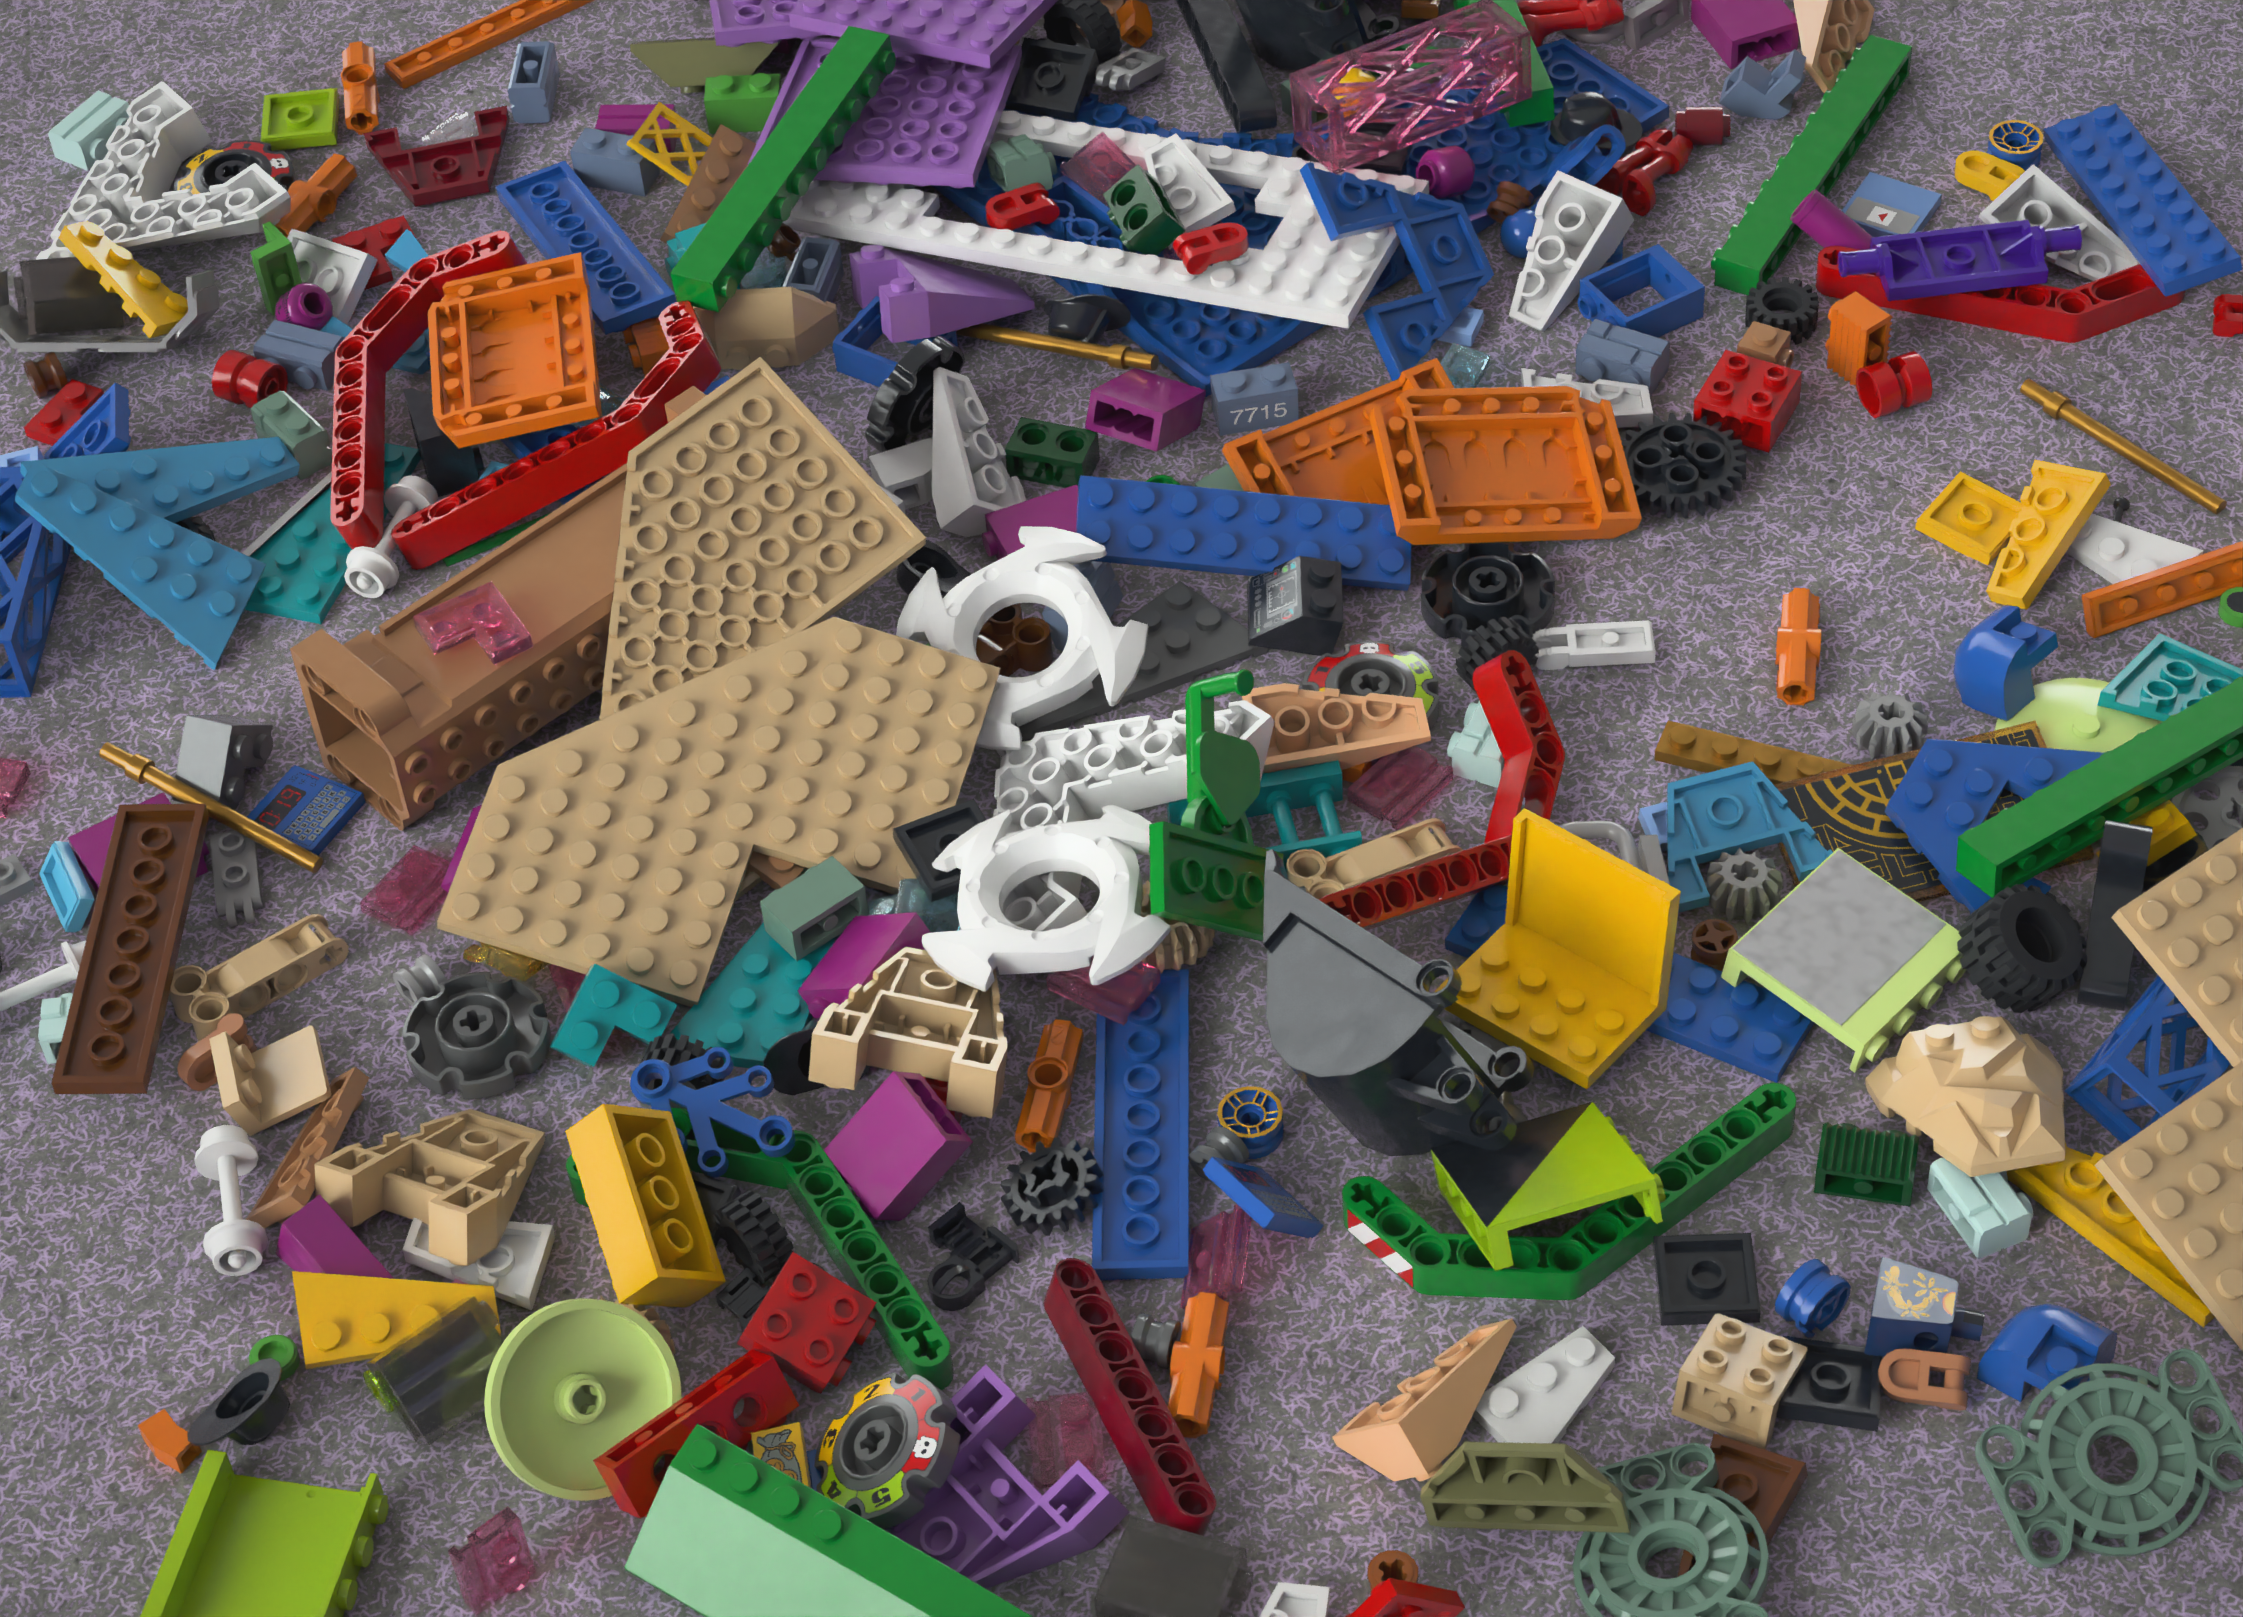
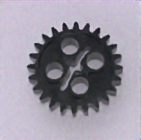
[1621,413,1746,519]

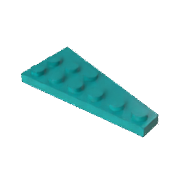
[245,443,421,624]
[2097,633,2243,721]
[670,922,842,1068]

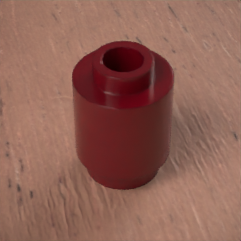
[1675,106,1730,145]

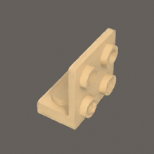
[209,1025,331,1136]
[1671,1314,1807,1449]

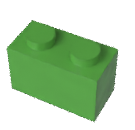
[704,73,782,134]

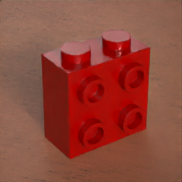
[1693,350,1802,453]
[737,1252,877,1394]

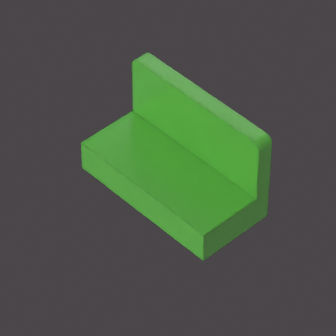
[250,221,302,316]

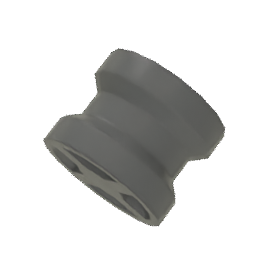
[1189,1126,1249,1186]
[1131,1313,1181,1369]

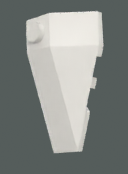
[1979,164,2140,281]
[1509,171,1634,332]
[932,367,1026,537]

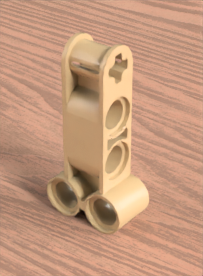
[1286,818,1463,899]
[169,914,349,1042]

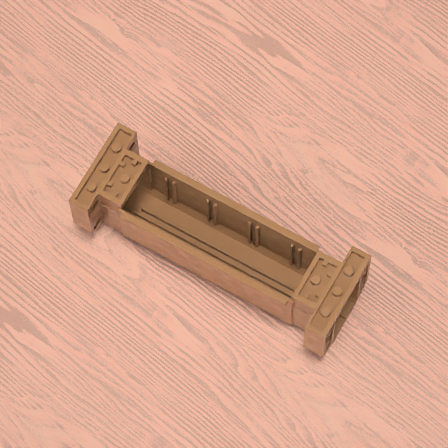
[290,386,706,830]

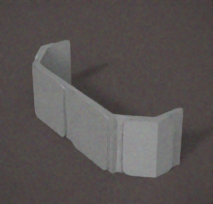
[0,270,220,352]

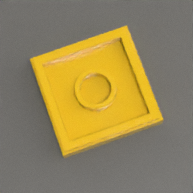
[1915,471,2022,565]

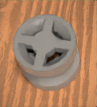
[393,954,446,1007]

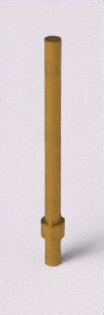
[956,323,1159,371]
[2020,379,2227,515]
[99,742,323,873]

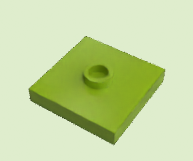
[261,88,340,151]

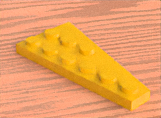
[2006,1142,2215,1328]

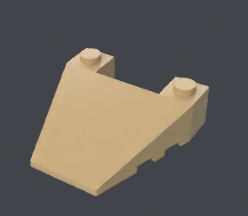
[808,947,1008,1119]
[315,1109,545,1266]

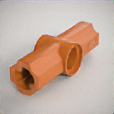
[340,41,380,135]
[274,153,357,238]
[1775,588,1821,706]
[1015,1019,1084,1153]
[1167,1292,1230,1439]

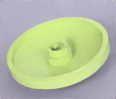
[1994,678,2163,753]
[484,1298,682,1501]

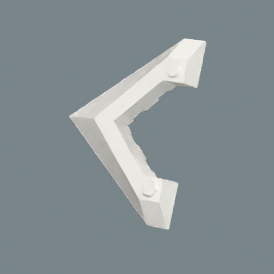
[35,81,291,267]
[993,700,1274,931]

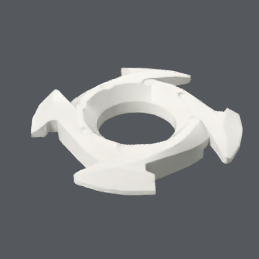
[896,526,1149,750]
[922,805,1171,992]

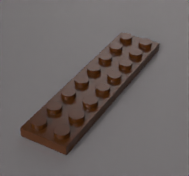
[51,803,209,1094]

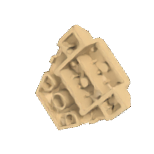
[1865,1016,2065,1177]

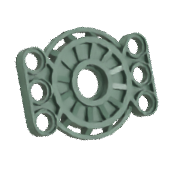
[1975,1348,2243,1569]
[1572,1442,1770,1617]

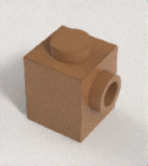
[1737,321,1794,368]

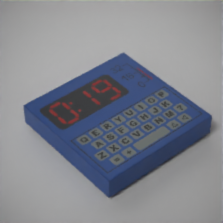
[247,765,366,856]
[1203,1157,1324,1238]

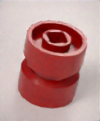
[212,350,288,409]
[1856,351,1933,418]

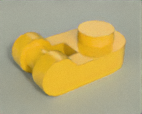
[1954,151,2025,201]

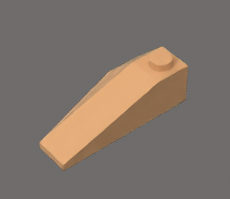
[1793,0,1875,93]
[1242,683,1431,774]
[1332,1319,1517,1481]

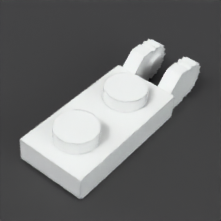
[1532,620,1656,670]

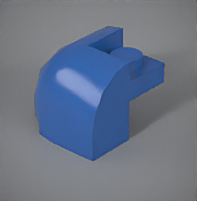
[1953,605,2058,721]
[1977,1303,2117,1402]

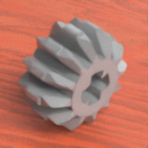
[1852,689,1928,764]
[1705,847,1783,925]

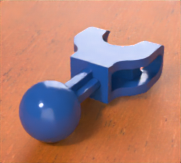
[1500,124,1626,259]

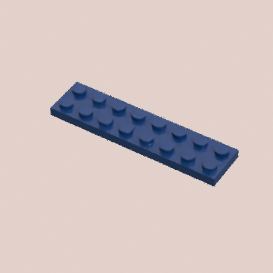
[2043,104,2242,297]
[496,160,677,335]
[1075,475,1412,591]
[1445,884,1814,1083]
[1092,969,1189,1280]

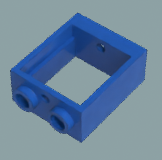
[1578,244,1705,338]
[832,296,958,387]

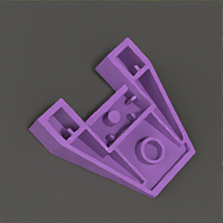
[849,245,1035,343]
[883,1364,1129,1589]

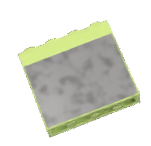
[1721,848,1967,1073]

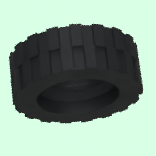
[1043,0,1122,65]

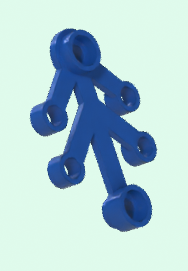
[630,1047,795,1178]

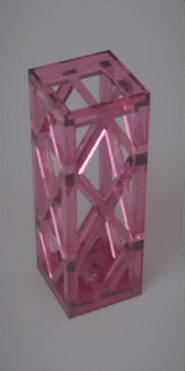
[1289,0,1532,174]

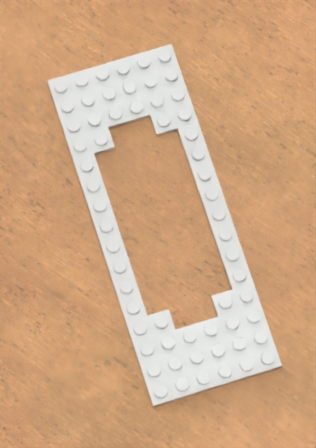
[783,111,1429,329]

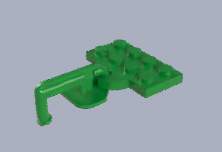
[1149,669,1283,942]

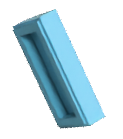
[39,841,95,932]

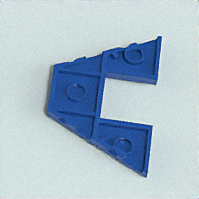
[1300,162,1494,381]
[1885,739,2103,914]

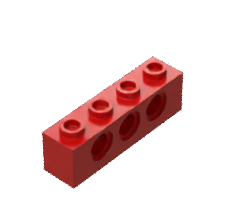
[593,1349,800,1519]

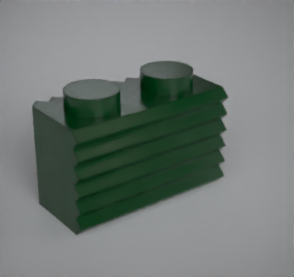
[1814,1122,1919,1207]

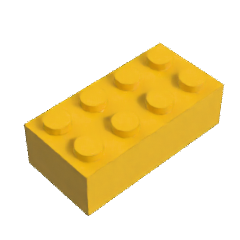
[565,1104,726,1308]

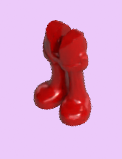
[1517,0,1624,48]
[1594,128,1693,216]

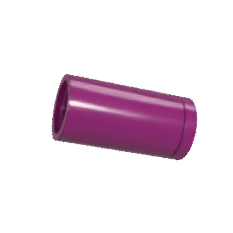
[1790,189,1872,250]

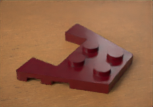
[364,106,510,207]

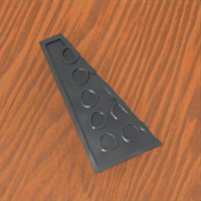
[1015,581,1268,741]

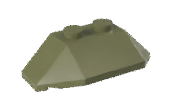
[630,38,782,93]
[1420,1442,1631,1533]

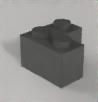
[171,714,273,810]

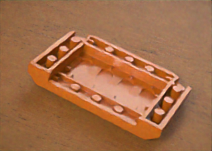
[428,252,602,448]
[1222,358,1454,505]
[1369,386,1642,545]

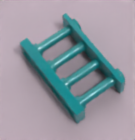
[1166,760,1362,872]

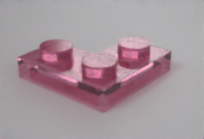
[413,581,533,665]

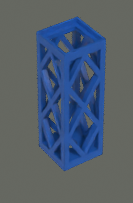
[0,467,71,698]
[2064,975,2230,1144]

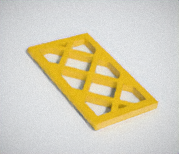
[627,102,713,186]

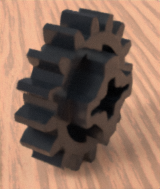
[1000,1137,1104,1236]

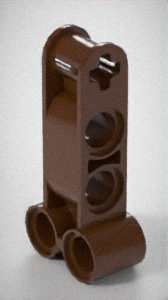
[976,603,1054,677]

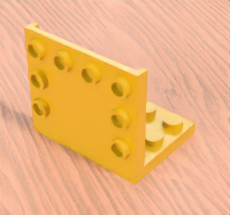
[1435,808,1681,1089]

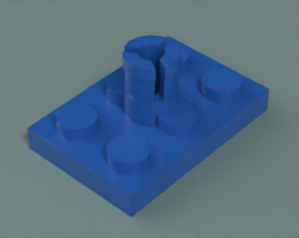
[44,383,131,459]

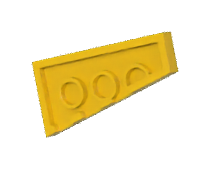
[58,221,188,339]
[1986,460,2111,610]
[292,1271,501,1369]

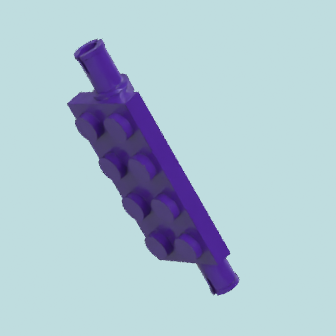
[1838,220,2082,301]

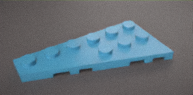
[20,437,300,523]
[15,461,266,670]

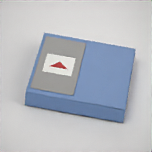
[1842,172,1942,237]

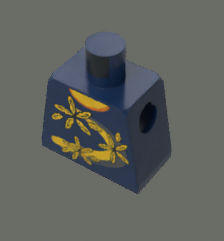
[1864,1257,1985,1357]

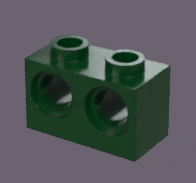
[1103,164,1186,256]
[1005,417,1100,488]

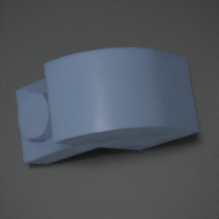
[1719,49,1806,120]

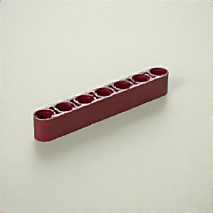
[1043,1258,1217,1549]

